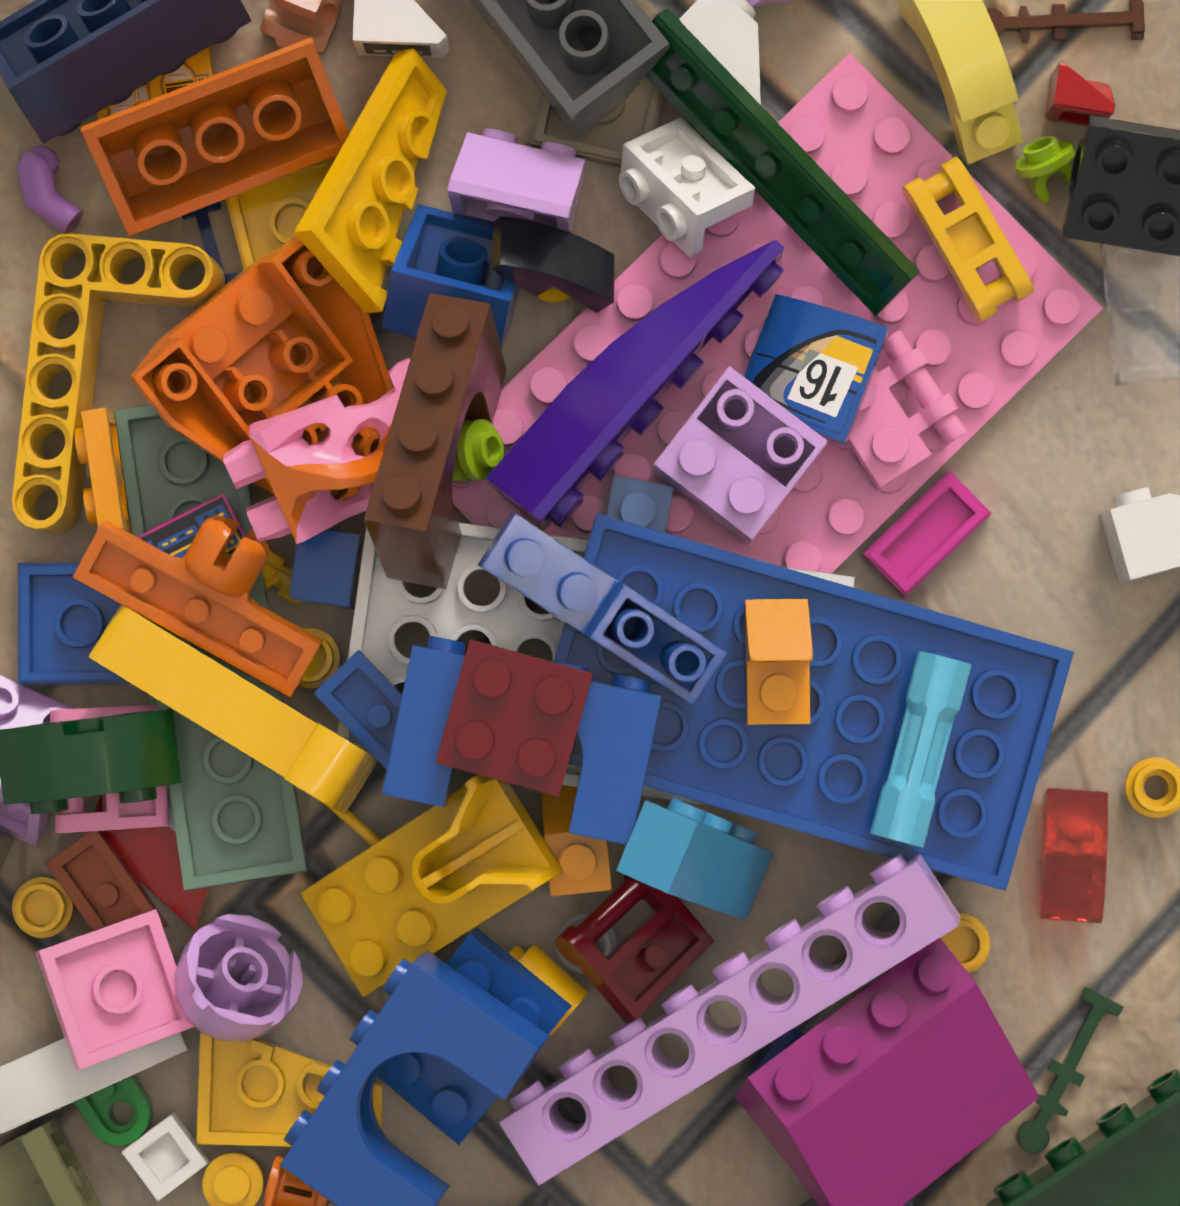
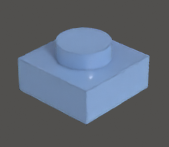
[606,475,674,533]

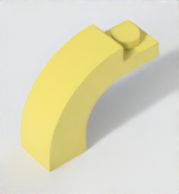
[897,0,1023,165]

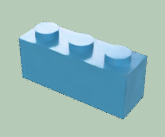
[616,797,774,921]

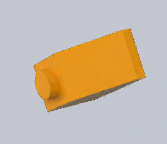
[541,785,613,896]

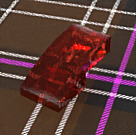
[1040,788,1108,923]

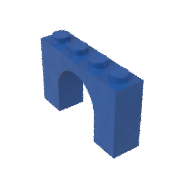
[382,635,661,845]
[280,950,550,1206]

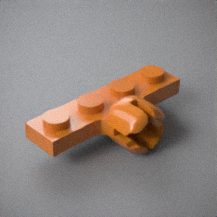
[73,515,323,698]

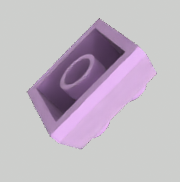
[447,128,586,233]

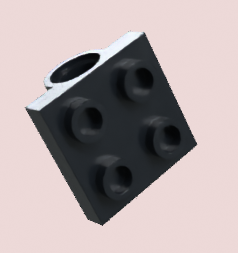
[1062,115,1180,256]

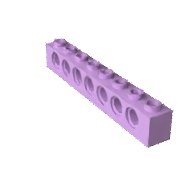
[499,853,961,1185]

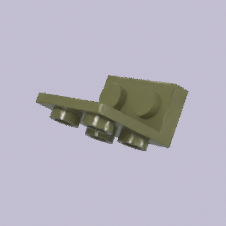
[0,1117,102,1206]

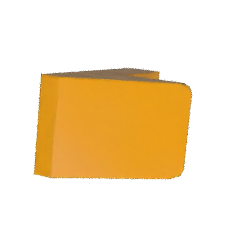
[745,599,813,725]

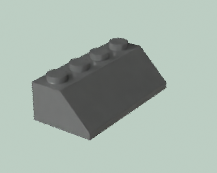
[470,0,670,137]

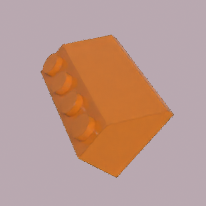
[80,37,349,237]

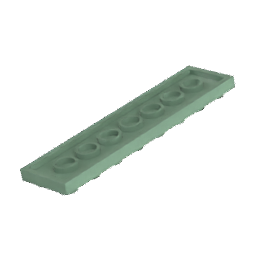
[114,404,308,891]

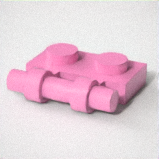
[847,330,967,490]

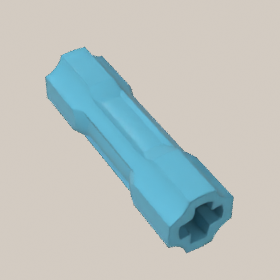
[870,651,971,848]

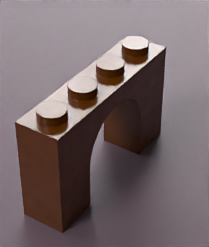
[364,293,507,589]

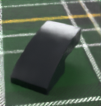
[492,216,614,313]

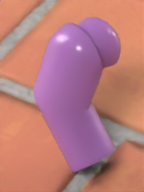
[17,145,83,234]

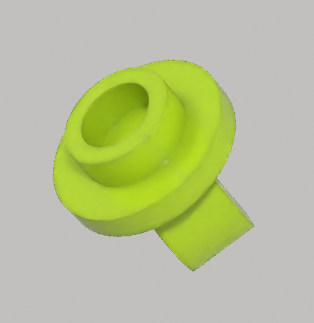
[1015,136,1075,203]

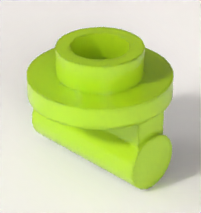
[452,419,504,483]

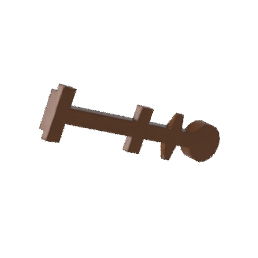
[987,0,1145,43]

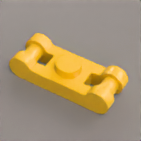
[902,157,1034,323]

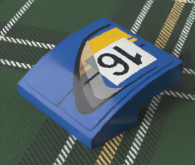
[744,294,889,446]

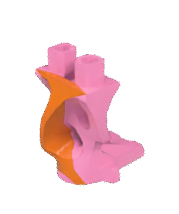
[223,358,455,544]

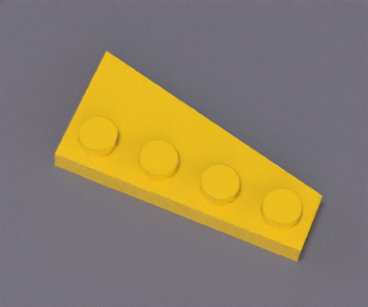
[294,48,447,313]

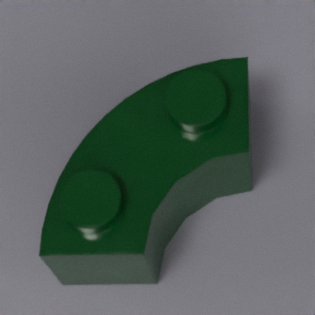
[0,709,181,814]

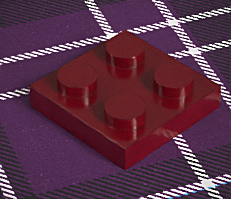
[435,639,593,797]

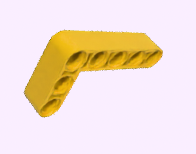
[12,233,225,534]
[88,604,378,814]

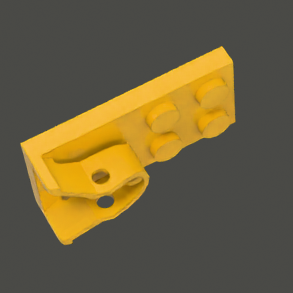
[300,775,564,997]

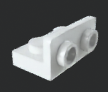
[619,117,755,257]

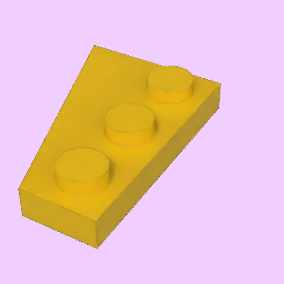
[196,1032,384,1147]

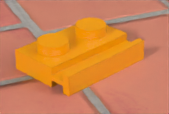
[75,407,132,534]

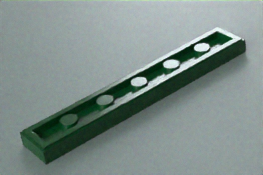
[646,8,920,316]

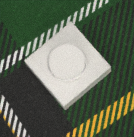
[122,1112,210,1201]

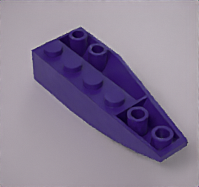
[486,240,785,531]

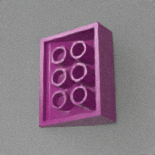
[734,938,1039,1206]

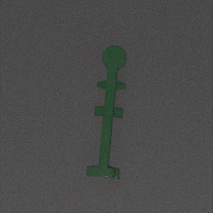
[1016,987,1123,1153]

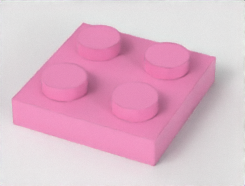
[35,909,195,1070]

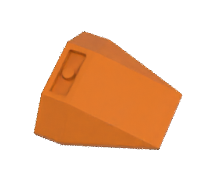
[130,237,393,530]

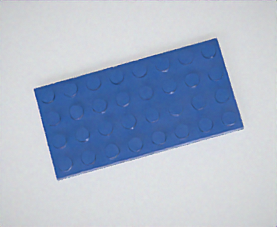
[554,513,1074,891]

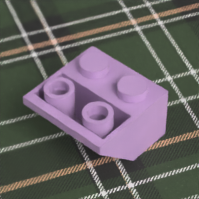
[653,366,828,545]

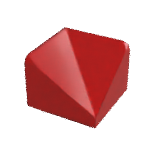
[1044,62,1115,126]

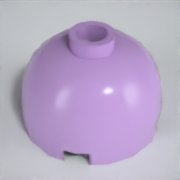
[174,914,303,1042]

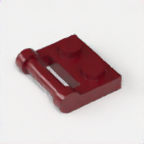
[555,875,714,1023]

